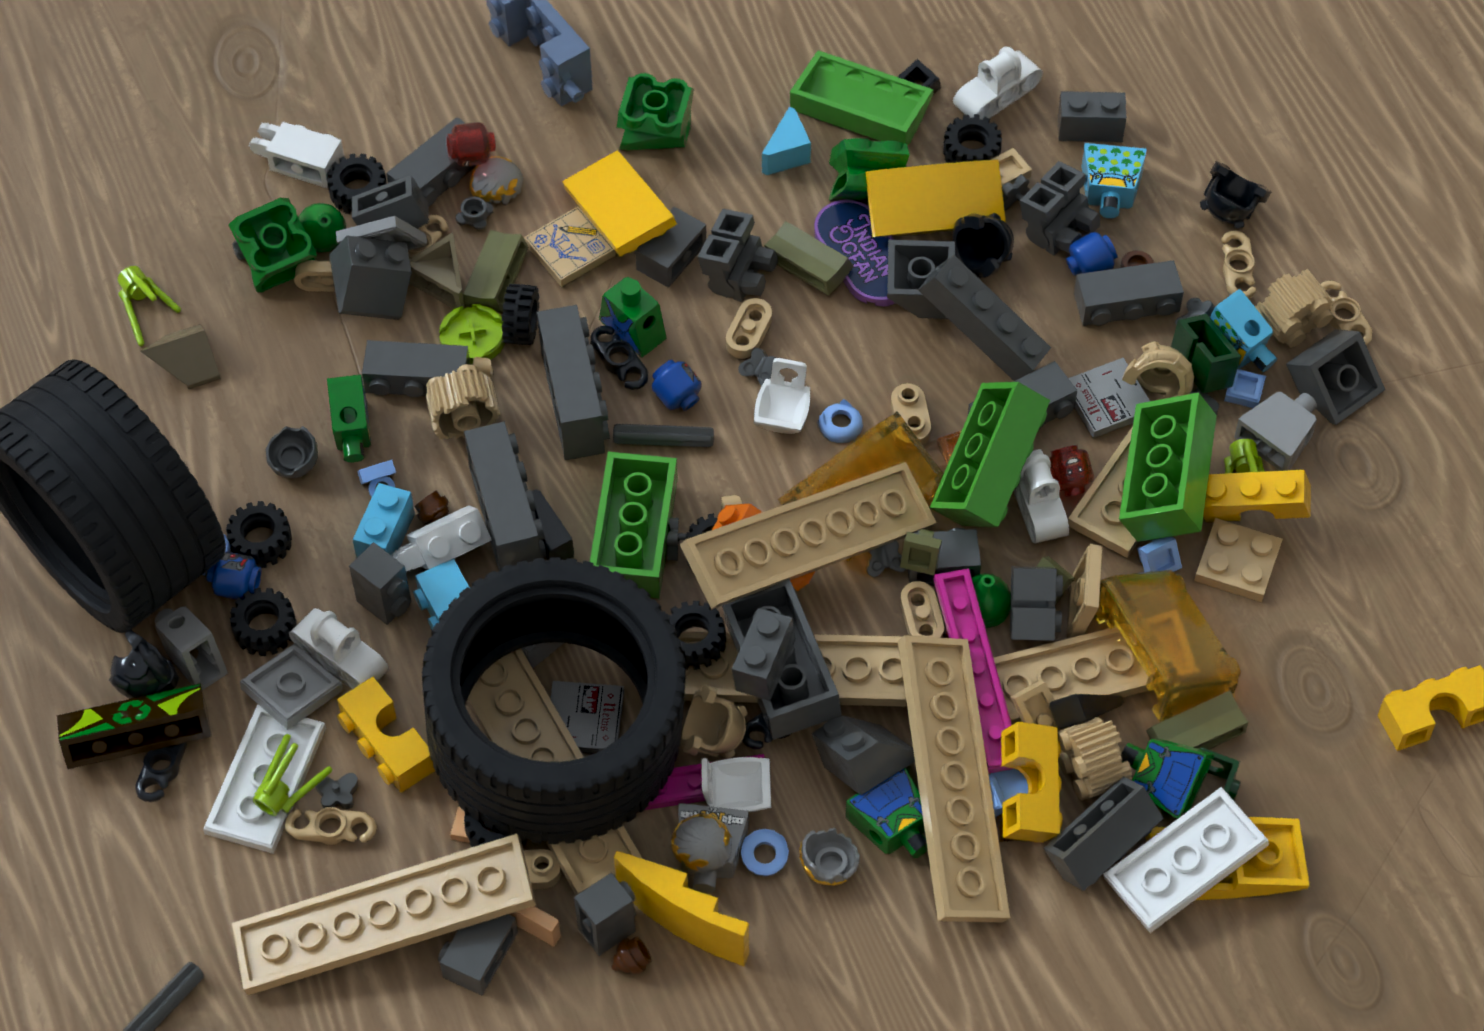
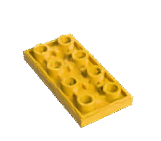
[562,150,677,257]

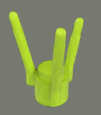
[117,266,181,347]
[1224,439,1265,474]
[252,734,332,816]

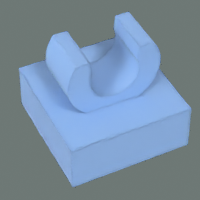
[357,460,396,497]
[1137,536,1182,582]

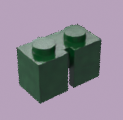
[1171,314,1241,394]

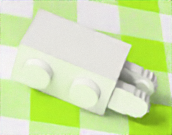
[249,122,344,188]
[391,506,492,572]

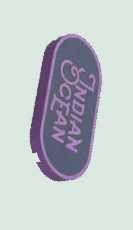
[814,200,895,306]

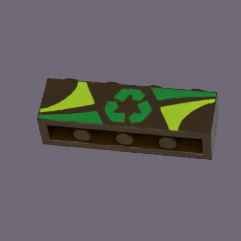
[57,683,212,770]

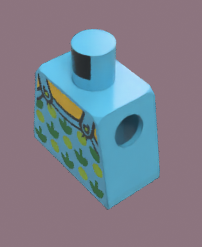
[1082,143,1147,218]
[1210,288,1277,372]

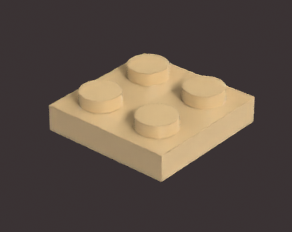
[1194,518,1283,602]

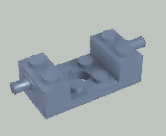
[486,0,593,107]

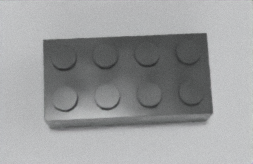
[537,305,610,460]
[464,421,547,571]
[722,578,842,740]

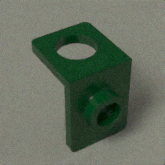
[1200,748,1241,801]

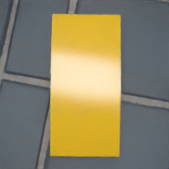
[865,159,1006,238]
[1145,817,1310,900]
[614,850,749,967]

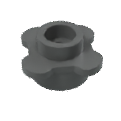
[456,196,493,230]

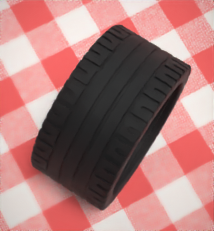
[0,360,226,633]
[422,558,686,844]

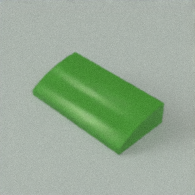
[790,50,933,145]

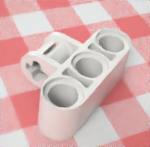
[953,46,1043,119]
[1013,449,1069,543]
[289,608,389,689]

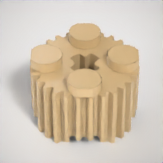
[1255,269,1333,348]
[426,364,501,439]
[1057,717,1132,800]

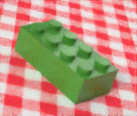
[930,382,1050,527]
[1119,392,1217,542]
[590,451,678,599]

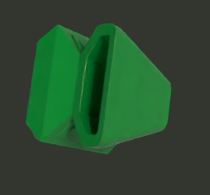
[617,73,694,150]
[829,138,910,201]
[228,198,318,293]

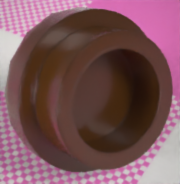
[414,490,449,524]
[612,936,652,974]

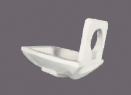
[754,358,810,434]
[701,757,771,812]

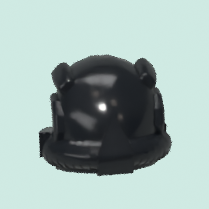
[1200,161,1272,229]
[952,213,1014,278]
[109,630,179,699]

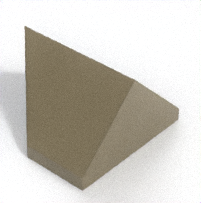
[409,232,465,309]
[140,324,221,389]

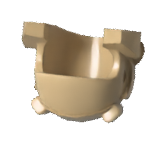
[1122,341,1194,400]
[680,684,748,759]

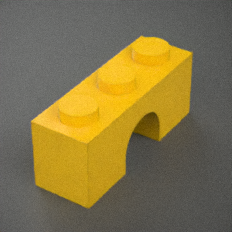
[1203,470,1311,522]
[1377,665,1484,751]
[337,676,435,793]
[1001,722,1063,843]

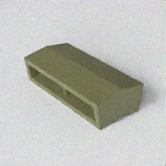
[764,221,854,295]
[463,230,529,312]
[1146,691,1248,750]

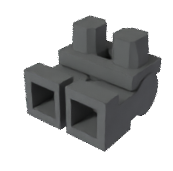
[1020,161,1100,256]
[697,208,778,302]

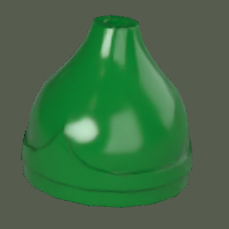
[298,203,346,253]
[972,573,1011,628]

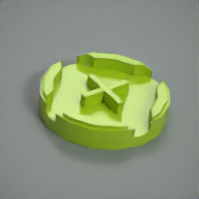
[439,304,505,365]

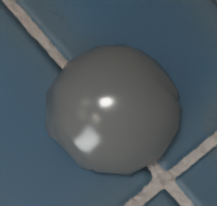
[265,426,318,478]

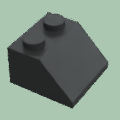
[329,235,412,320]
[887,240,955,319]
[1286,329,1385,425]
[811,715,915,795]

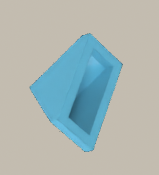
[762,107,811,175]

